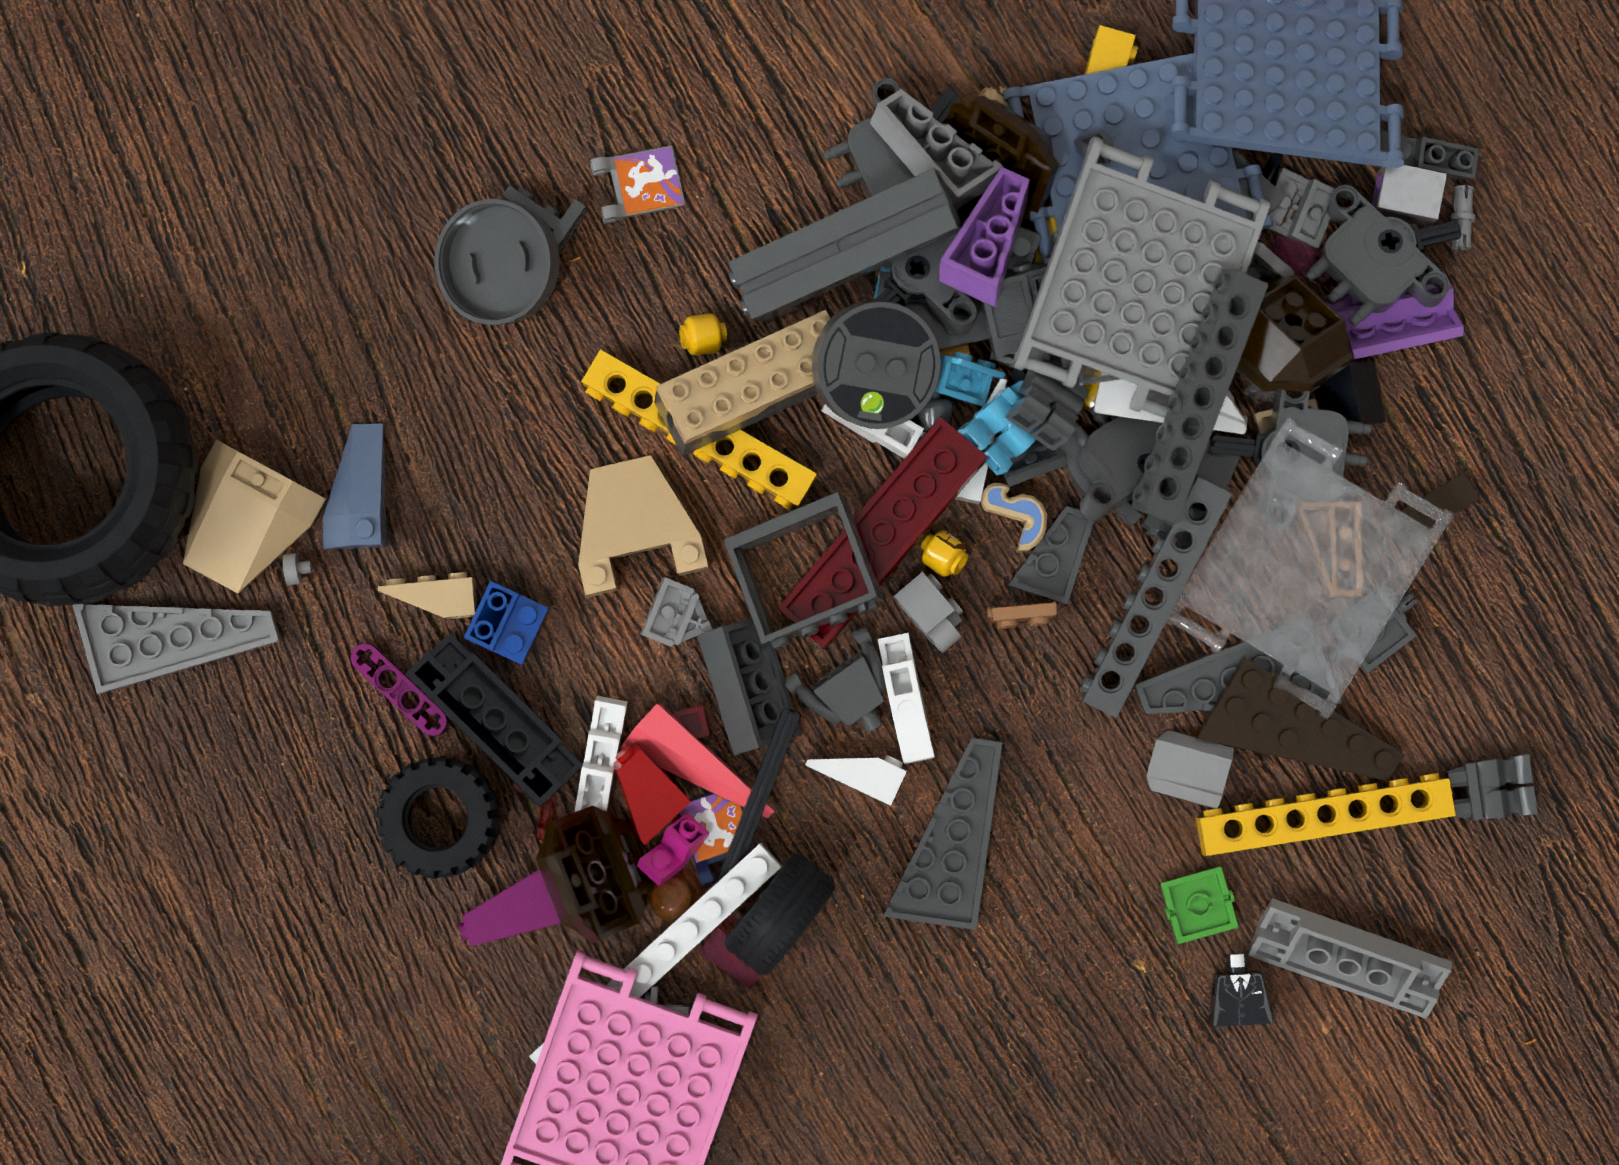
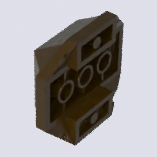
[945,96,1059,221]
[1237,275,1354,392]
[536,805,655,943]

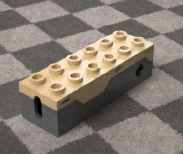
[654,310,830,456]

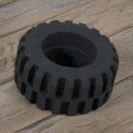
[376,757,501,879]

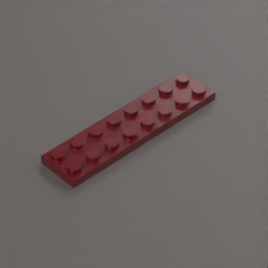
[778,417,989,649]

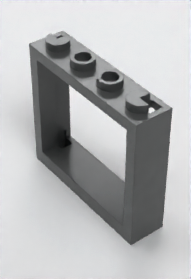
[724,492,884,649]

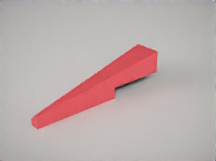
[620,703,776,818]

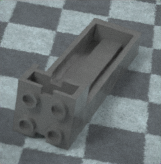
[729,168,962,323]

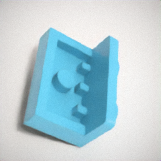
[934,352,1005,407]

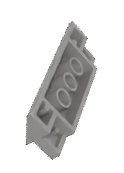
[1248,898,1452,1019]

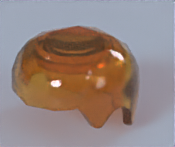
[649,875,699,923]

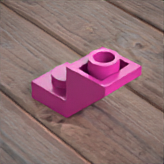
[637,813,710,886]

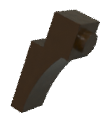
[1385,472,1480,547]

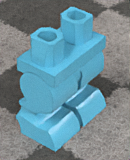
[957,380,1049,475]

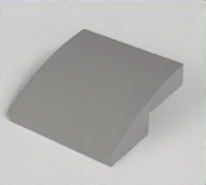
[1267,168,1338,249]

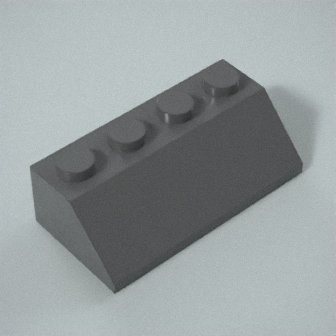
[697,619,802,756]

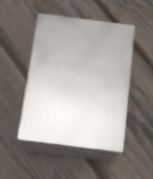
[1372,165,1447,227]

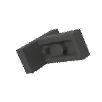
[502,185,588,254]

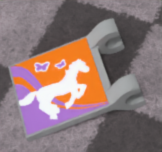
[590,145,685,224]

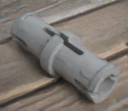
[1450,185,1475,250]

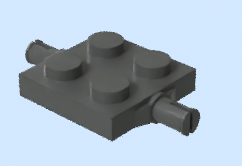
[1326,586,1418,674]

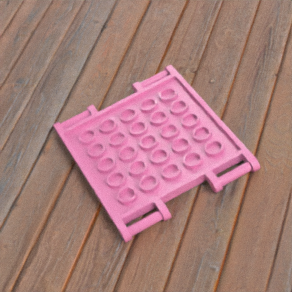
[501,950,758,1165]

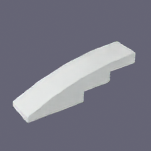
[575,696,628,812]

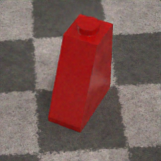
[613,742,691,845]

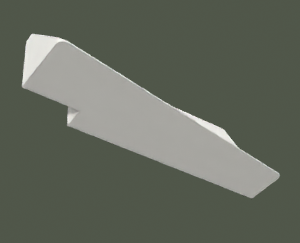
[1094,372,1248,434]

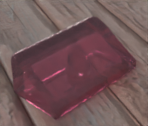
[1271,234,1330,286]
[699,927,760,989]

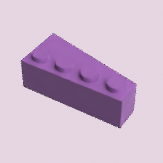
[940,167,1029,308]

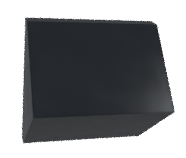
[1315,361,1386,425]

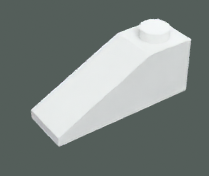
[805,755,907,805]

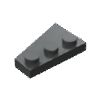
[1007,506,1094,605]

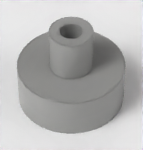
[283,553,312,585]

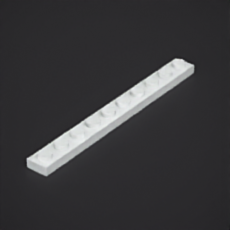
[529,843,782,1064]

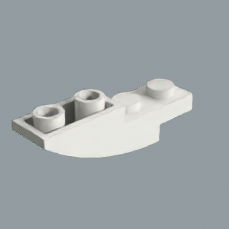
[821,404,926,459]
[878,633,935,764]

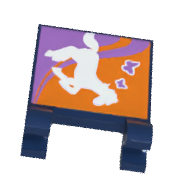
[679,793,756,887]

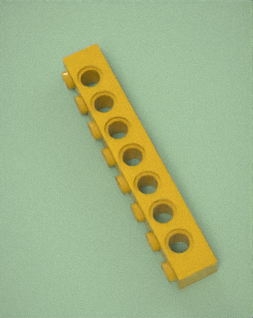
[581,349,817,510]
[1196,773,1456,856]

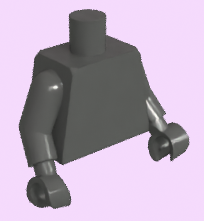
[785,628,886,732]

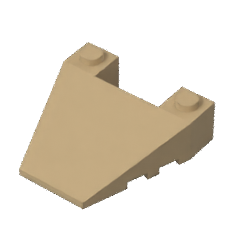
[578,455,709,597]

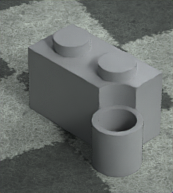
[893,572,963,653]

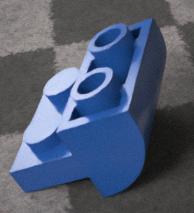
[464,581,549,665]

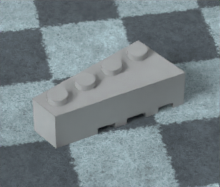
[870,89,1004,210]

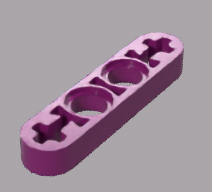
[350,643,449,736]

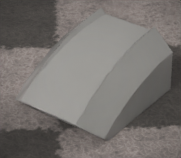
[1146,730,1234,809]

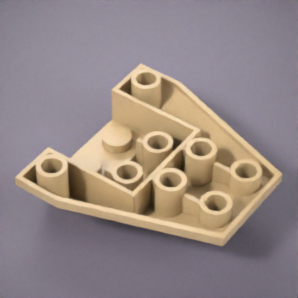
[183,440,326,594]

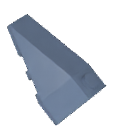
[323,423,387,550]

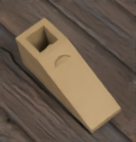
[378,572,478,619]

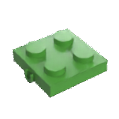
[1159,866,1239,944]

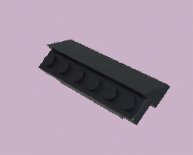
[405,634,583,808]

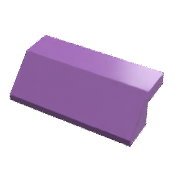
[1323,271,1464,360]

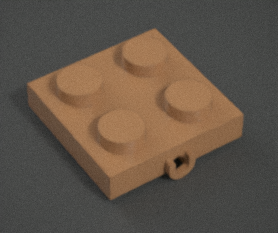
[987,601,1057,629]

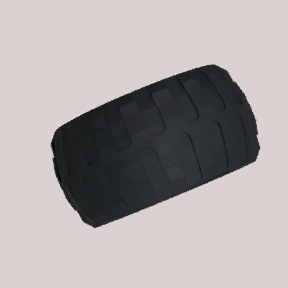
[0,332,198,606]

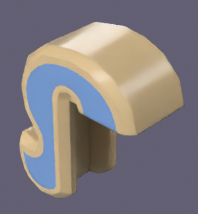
[980,483,1047,552]

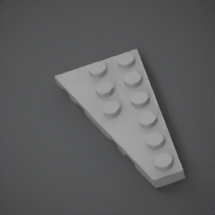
[73,604,281,694]

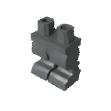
[1005,353,1089,451]
[1445,754,1538,820]

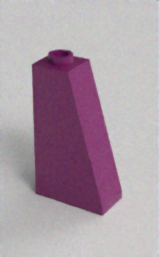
[459,869,560,947]

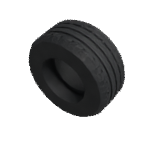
[724,853,836,975]

